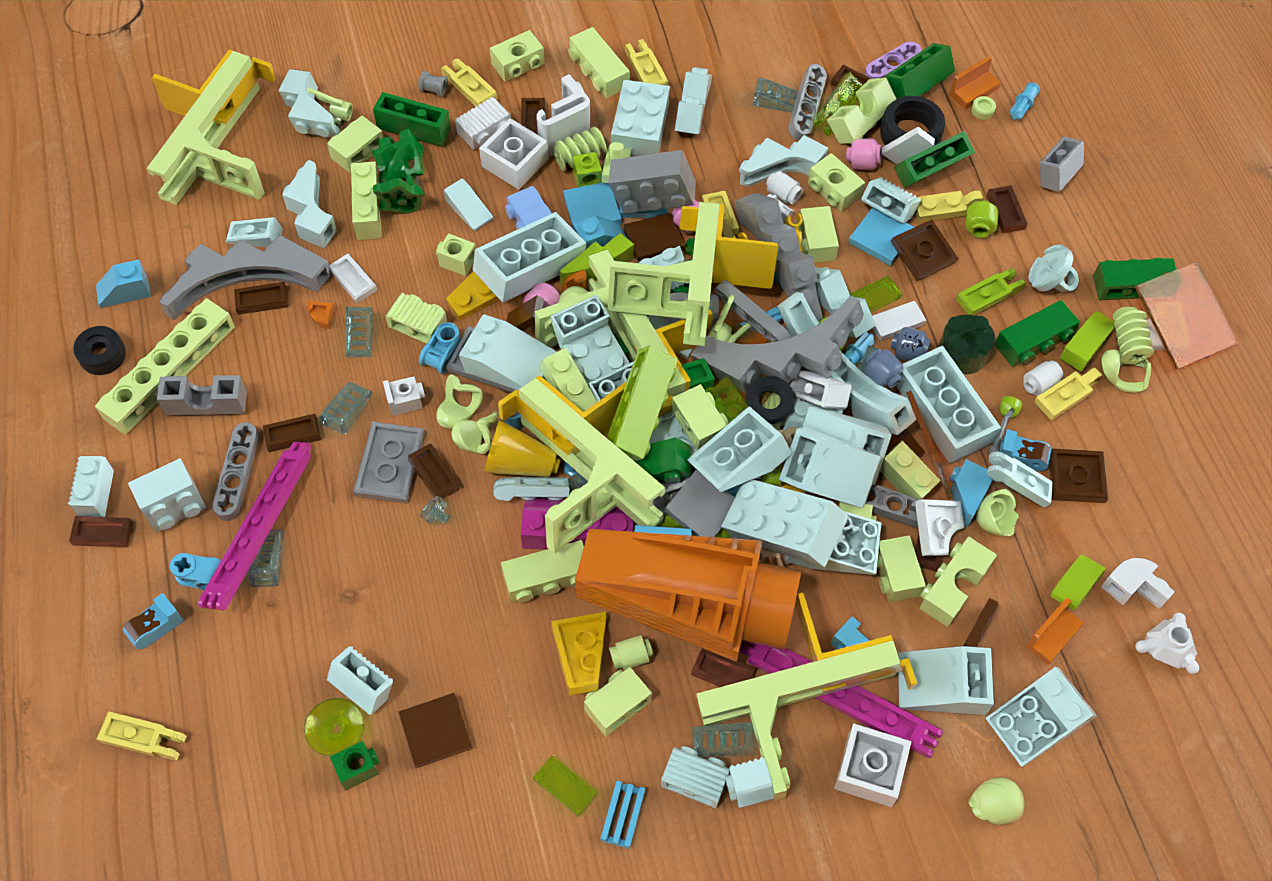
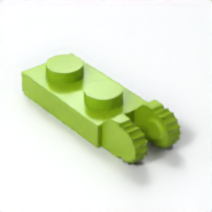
[956,268,1026,317]

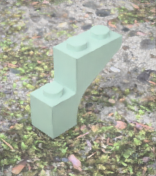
[675,67,712,134]
[278,69,340,137]
[739,135,828,187]
[282,160,337,248]
[815,267,876,338]

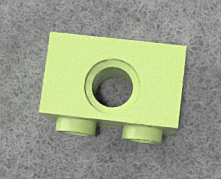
[490,30,545,82]
[808,153,865,212]

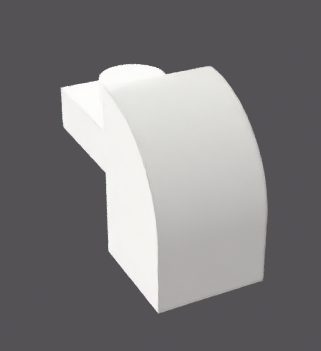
[1101,558,1175,609]

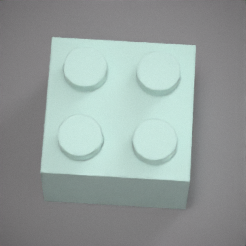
[128,458,207,532]

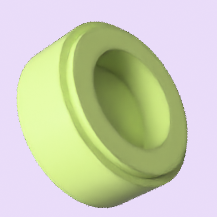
[971,96,996,120]

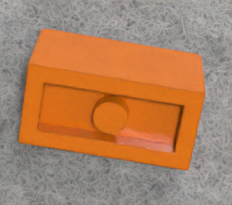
[949,56,1001,109]
[1025,597,1084,665]

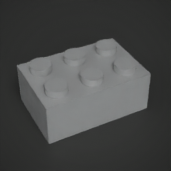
[608,150,696,213]

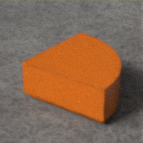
[561,270,587,293]
[308,300,335,329]

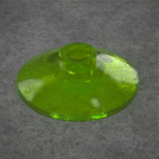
[304,698,364,756]

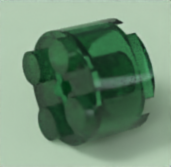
[938,315,995,374]

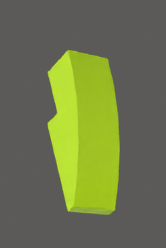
[560,233,634,286]
[1060,310,1115,372]

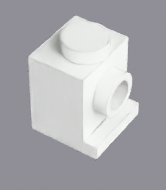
[383,376,425,416]

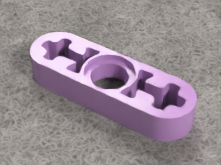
[865,41,921,79]

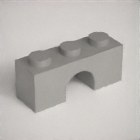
[157,375,247,415]

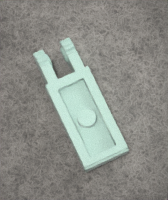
[987,451,1052,508]
[493,477,569,501]

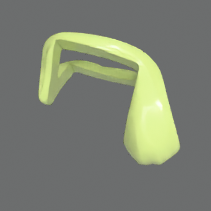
[1102,349,1151,393]
[436,374,483,429]
[451,412,498,454]

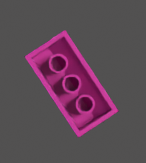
[521,497,633,550]

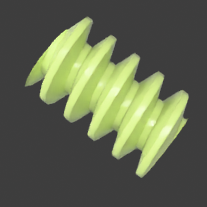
[553,127,607,171]
[1113,307,1154,364]

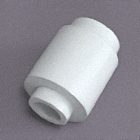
[766,171,803,205]
[1023,361,1063,396]

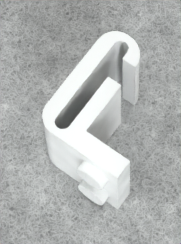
[537,74,590,156]

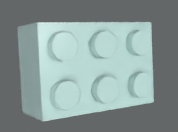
[611,80,670,156]

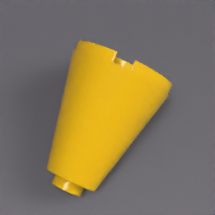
[484,421,561,477]

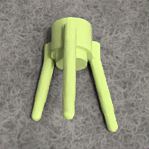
[307,88,353,125]
[707,295,751,343]

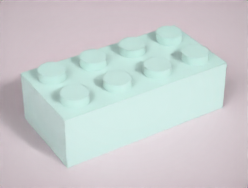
[473,212,586,302]
[896,346,1001,464]
[721,479,849,567]

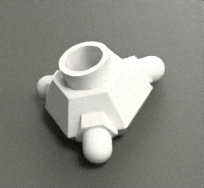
[1135,613,1199,674]

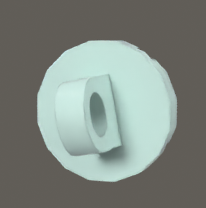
[1029,244,1079,292]

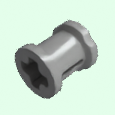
[418,71,448,97]

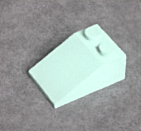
[459,314,557,390]
[687,407,792,492]

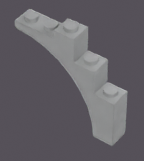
[734,193,823,322]
[159,235,332,320]
[691,296,864,393]

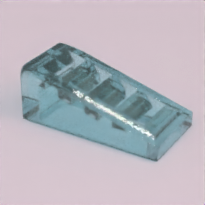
[753,77,798,112]
[345,307,374,357]
[320,381,372,435]
[247,529,284,587]
[692,722,755,757]

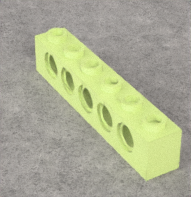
[95,298,235,435]

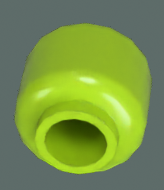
[965,200,999,238]

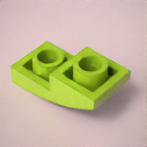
[1050,554,1106,611]

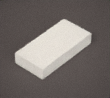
[882,127,935,165]
[329,254,378,303]
[872,301,926,341]

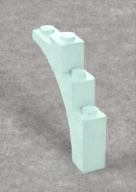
[778,292,916,435]

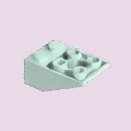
[802,406,892,485]
[779,427,882,508]
[785,511,881,575]
[898,646,994,715]
[985,667,1097,767]

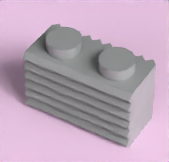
[1040,137,1084,191]

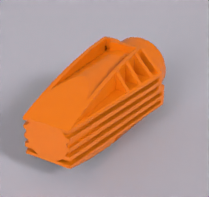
[575,529,801,662]

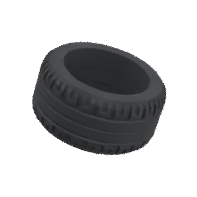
[880,96,945,146]

